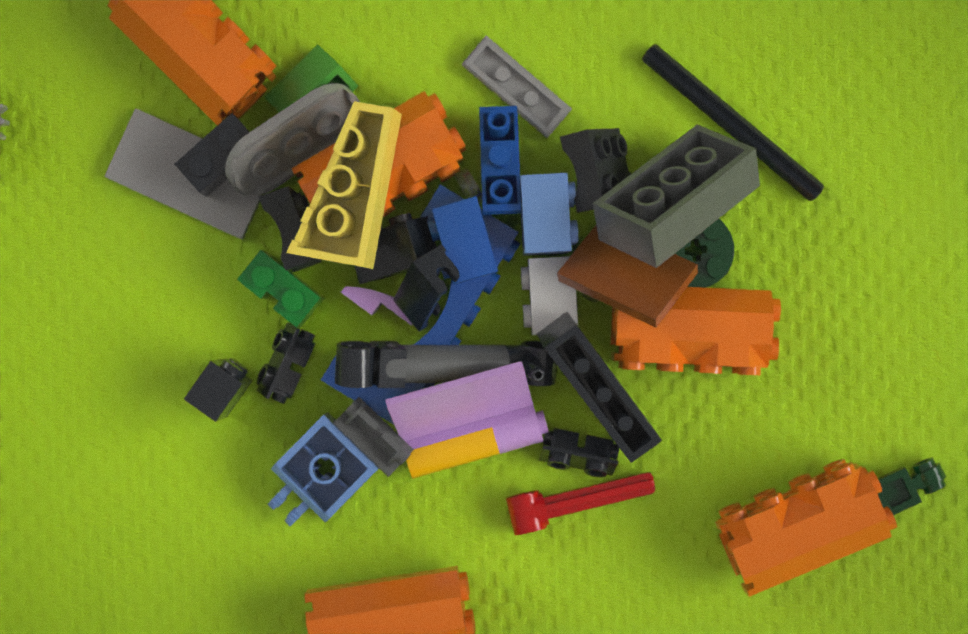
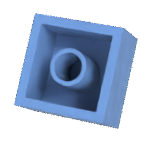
[520,173,578,256]

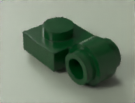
[878,457,946,515]

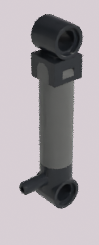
[335,341,557,388]

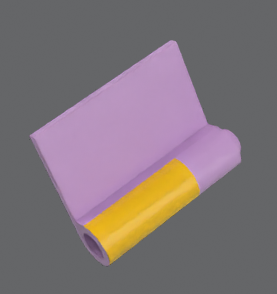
[385,361,549,479]

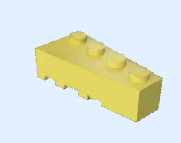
[286,101,402,269]

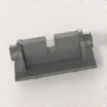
[333,397,414,477]

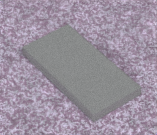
[104,108,264,240]

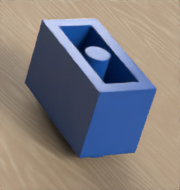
[427,196,498,285]

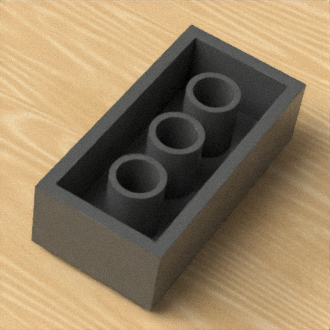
[593,125,760,268]

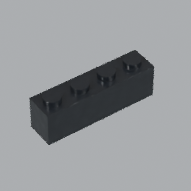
[536,312,662,463]

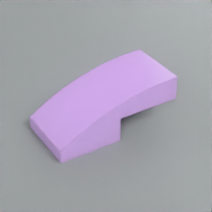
[341,286,413,325]

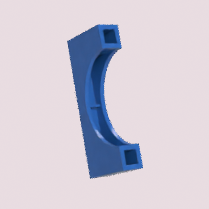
[321,184,521,425]

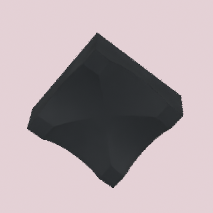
[560,128,632,213]
[259,186,322,272]

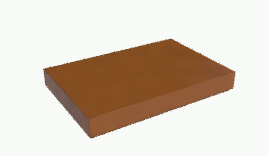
[557,225,698,328]

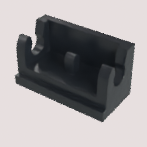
[393,244,460,331]

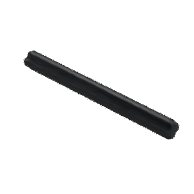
[642,44,824,201]

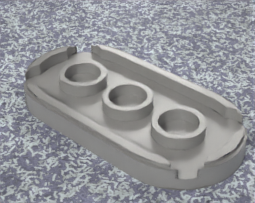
[225,83,360,195]

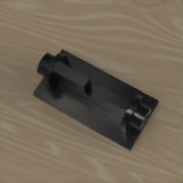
[257,322,316,404]
[539,428,619,477]

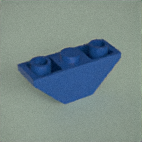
[479,106,522,215]

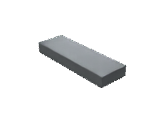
[462,36,572,138]

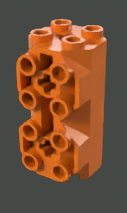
[108,0,277,126]
[291,91,466,217]
[611,287,781,375]
[715,459,897,597]
[305,566,476,634]

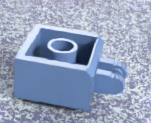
[268,412,379,526]

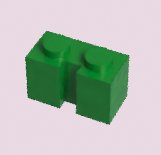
[237,250,325,328]

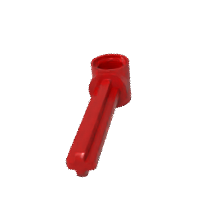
[506,472,655,535]

